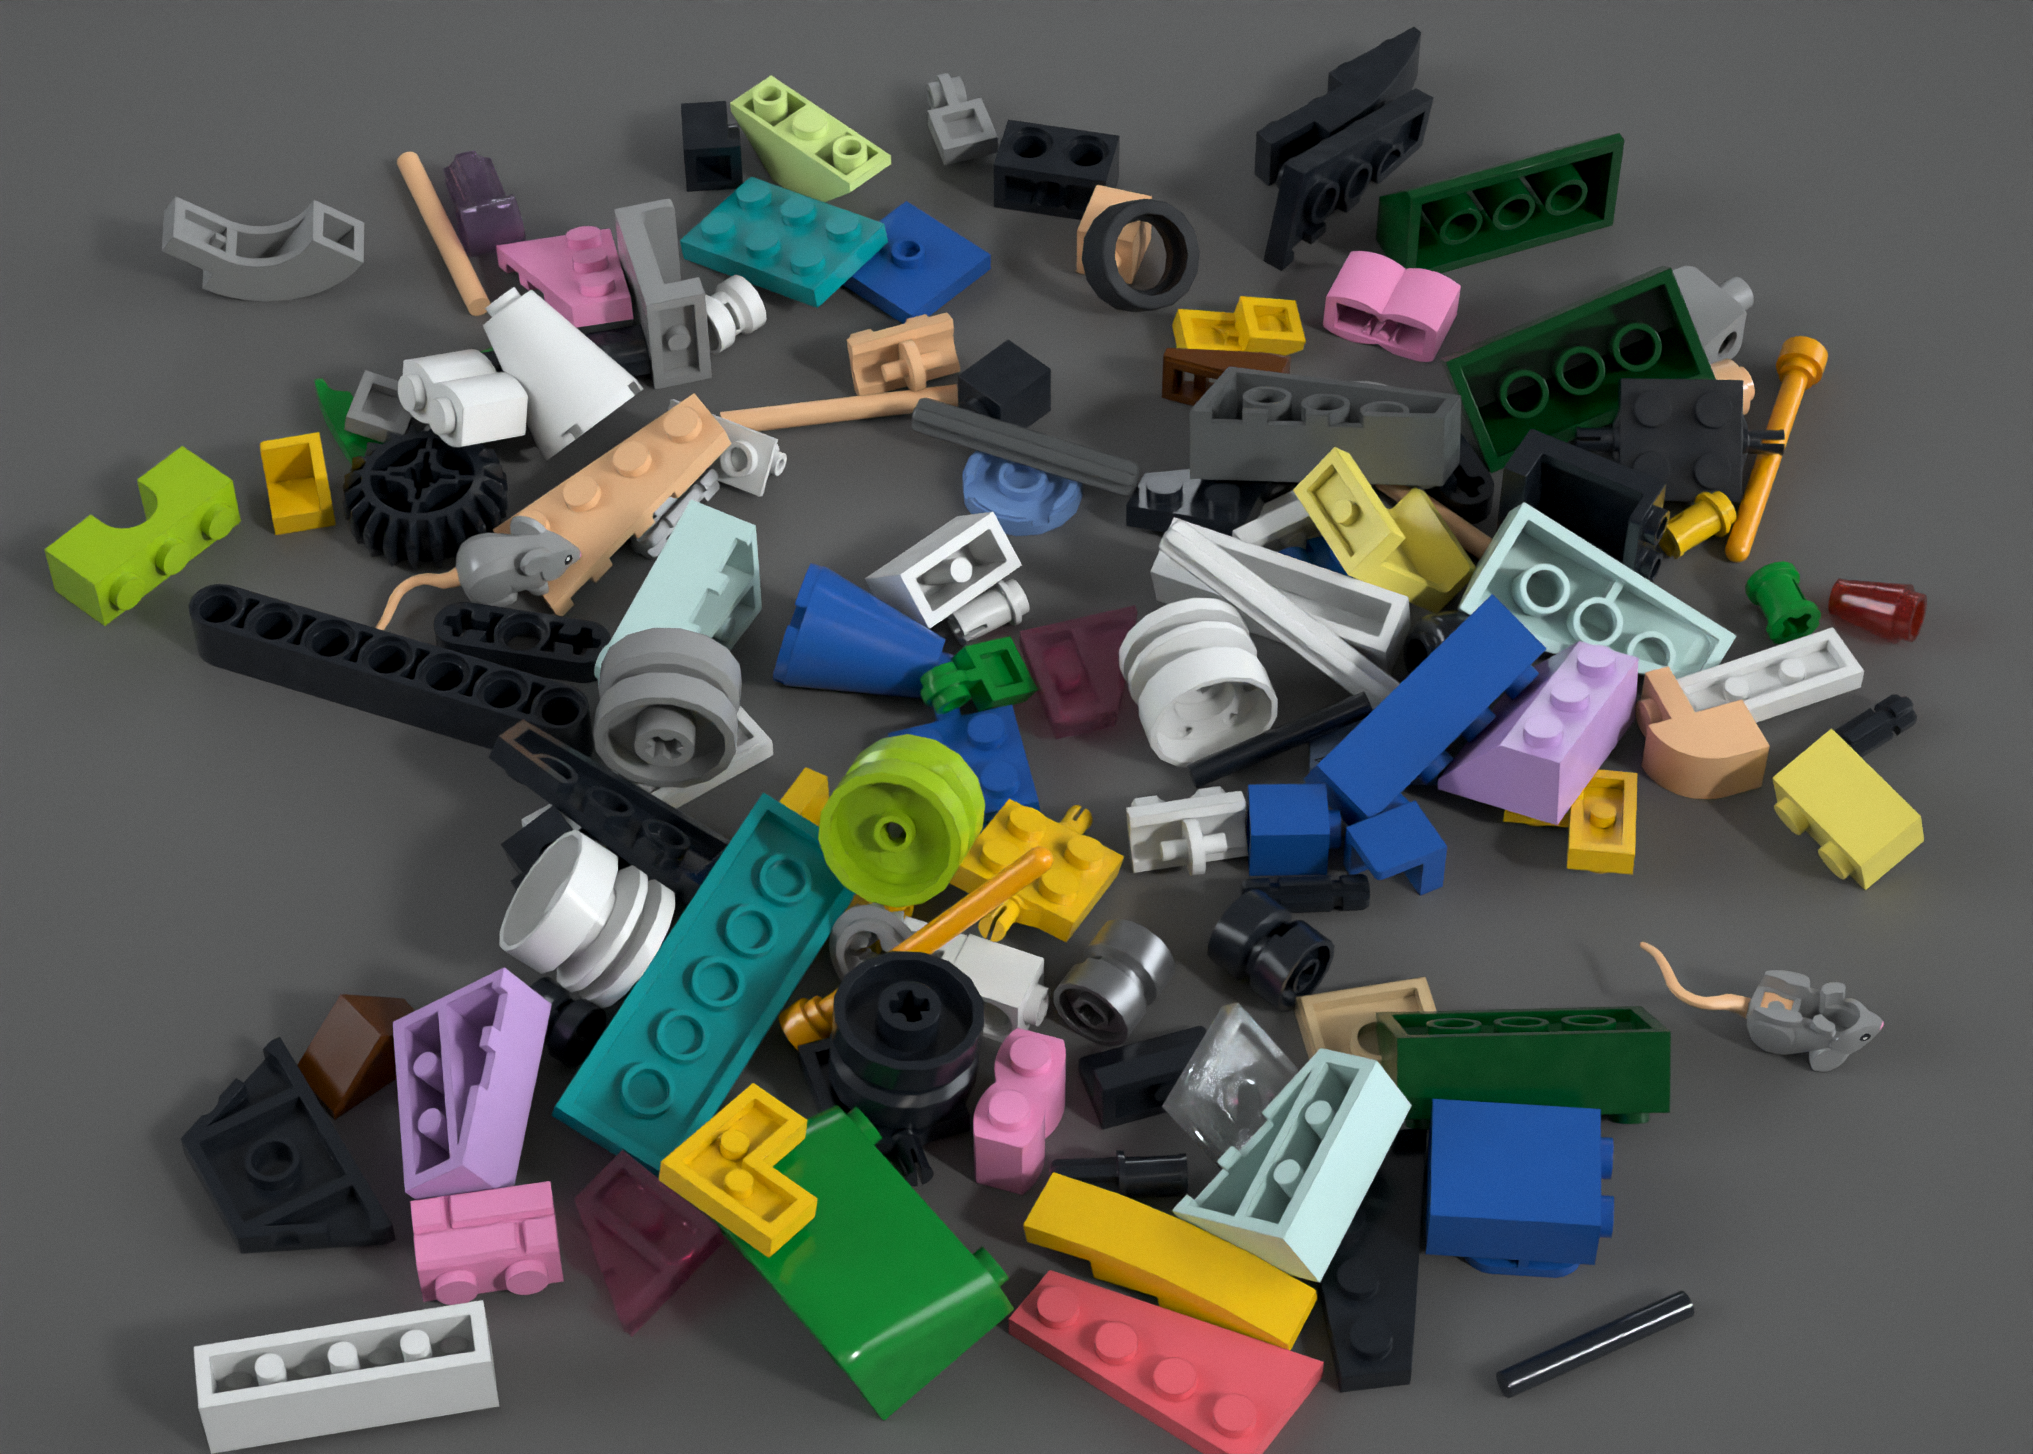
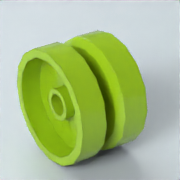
[818,734,985,908]

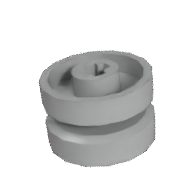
[593,628,742,788]

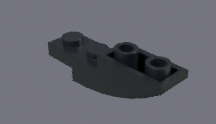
[1254,27,1421,186]

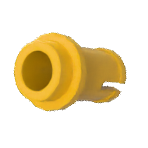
[1658,491,1737,559]

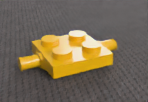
[950,799,1124,943]

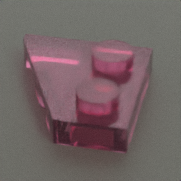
[1020,605,1138,740]
[574,1150,725,1337]

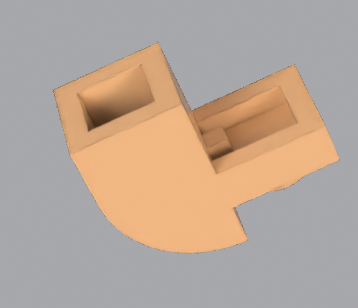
[1635,666,1770,799]

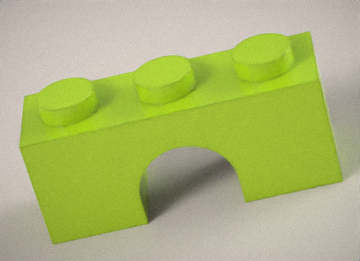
[44,446,241,626]

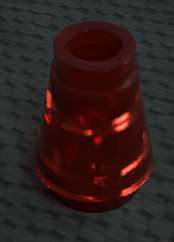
[1828,578,1927,644]

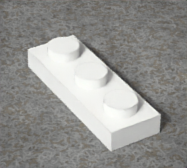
[1676,627,1864,723]

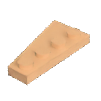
[493,393,731,616]

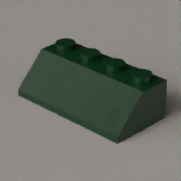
[1376,133,1625,274]
[1440,266,1716,473]
[1376,1006,1671,1130]

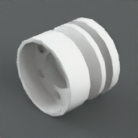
[1119,597,1278,767]
[499,829,675,1008]

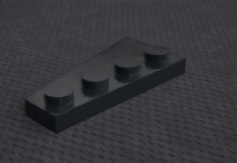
[488,719,731,906]

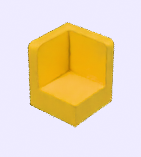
[259,432,336,535]

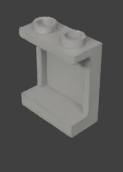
[614,199,712,390]

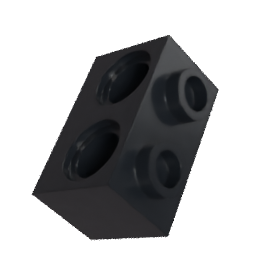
[993,119,1120,220]

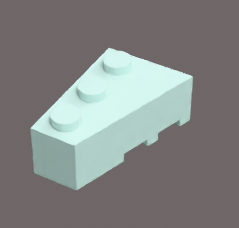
[594,499,762,688]

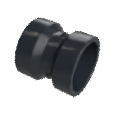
[530,977,607,1067]

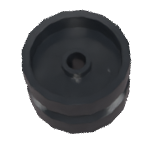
[828,951,984,1129]

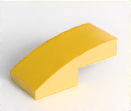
[1172,296,1306,356]

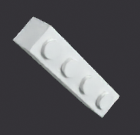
[1150,517,1411,675]

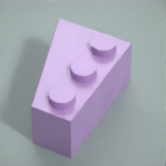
[393,967,552,1200]

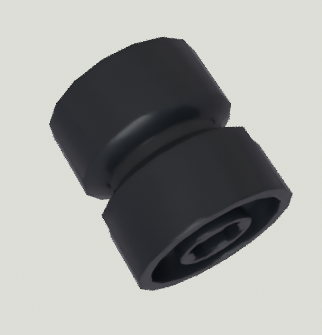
[1207,889,1335,1012]

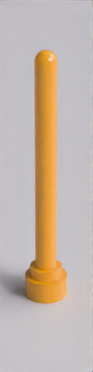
[1725,336,1828,563]
[779,846,1053,1050]

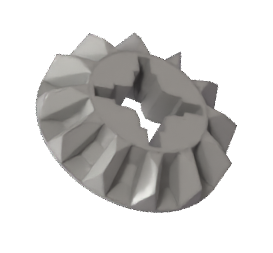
[829,903,917,981]

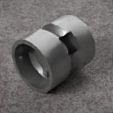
[1053,919,1175,1047]

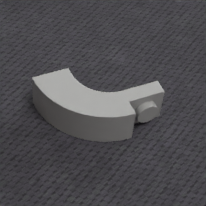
[162,196,364,302]

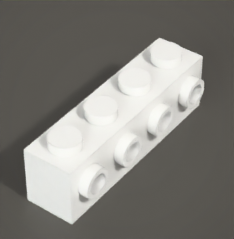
[194,1300,499,1454]

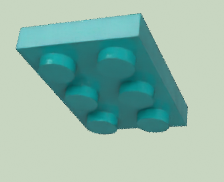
[680,177,888,308]

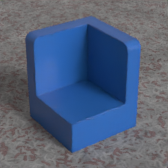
[1343,800,1447,896]

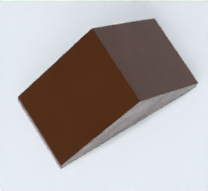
[297,994,416,1120]

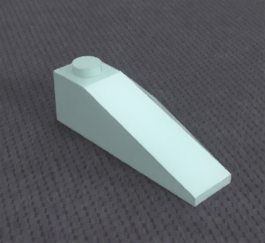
[1457,502,1736,679]

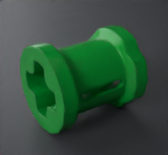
[1745,561,1821,645]

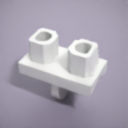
[1126,786,1248,876]

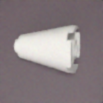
[483,287,643,461]

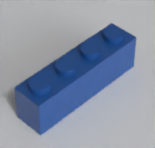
[1303,594,1547,826]

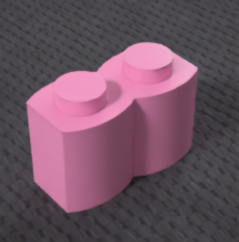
[1323,251,1461,362]
[973,1028,1066,1195]

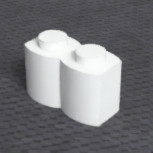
[398,349,528,447]

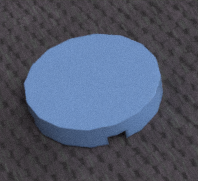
[962,451,1083,536]

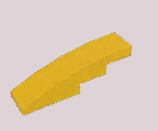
[1023,1172,1317,1351]

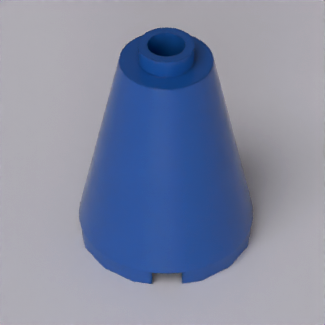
[773,563,954,699]

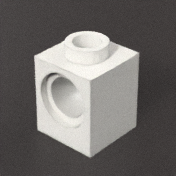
[953,934,1051,1043]

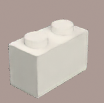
[865,512,1022,629]

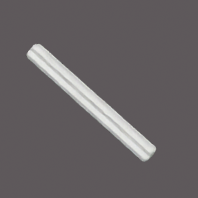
[1159,520,1400,710]

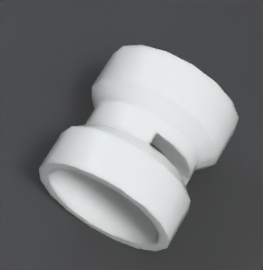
[705,275,767,354]

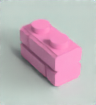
[410,1181,564,1305]

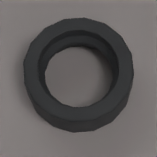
[1082,199,1200,312]

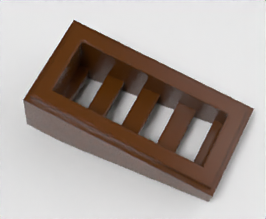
[1162,348,1291,406]

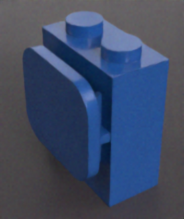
[1426,1099,1614,1278]

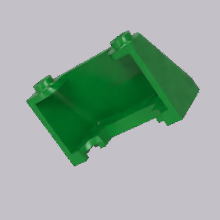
[709,1105,1014,1421]

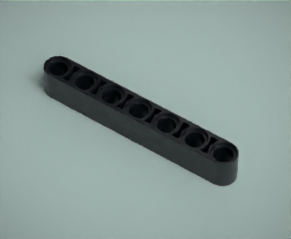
[189,584,594,758]

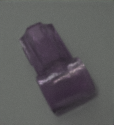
[443,150,526,258]

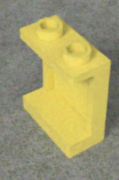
[1293,447,1476,613]

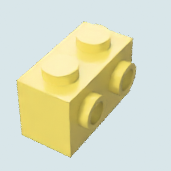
[1772,728,1924,890]

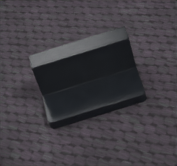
[1078,1026,1233,1130]

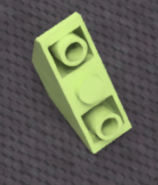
[730,75,891,202]

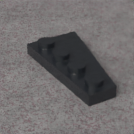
[1263,88,1434,271]
[1317,1128,1427,1393]

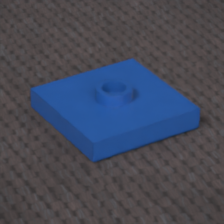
[843,201,991,324]

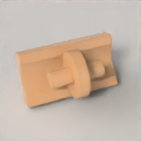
[846,312,960,396]

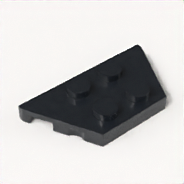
[181,1037,396,1254]

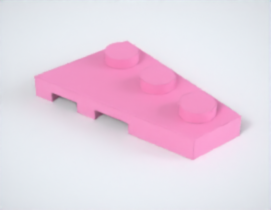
[496,226,634,328]

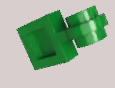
[920,636,1038,714]

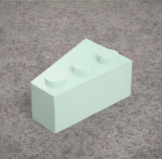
[1172,1048,1412,1283]

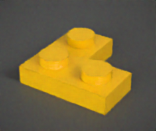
[1503,769,1638,875]
[659,1083,818,1258]

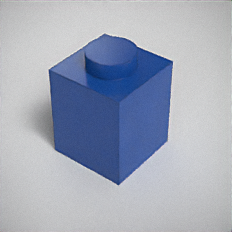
[1246,783,1341,876]

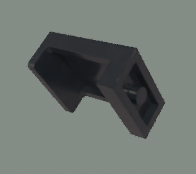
[1496,429,1670,583]

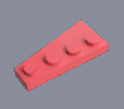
[1008,1270,1324,1454]

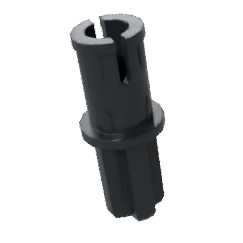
[1049,1150,1188,1198]

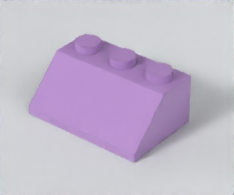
[1438,641,1639,825]

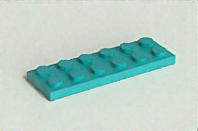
[551,792,856,1188]

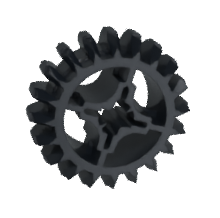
[342,424,508,571]

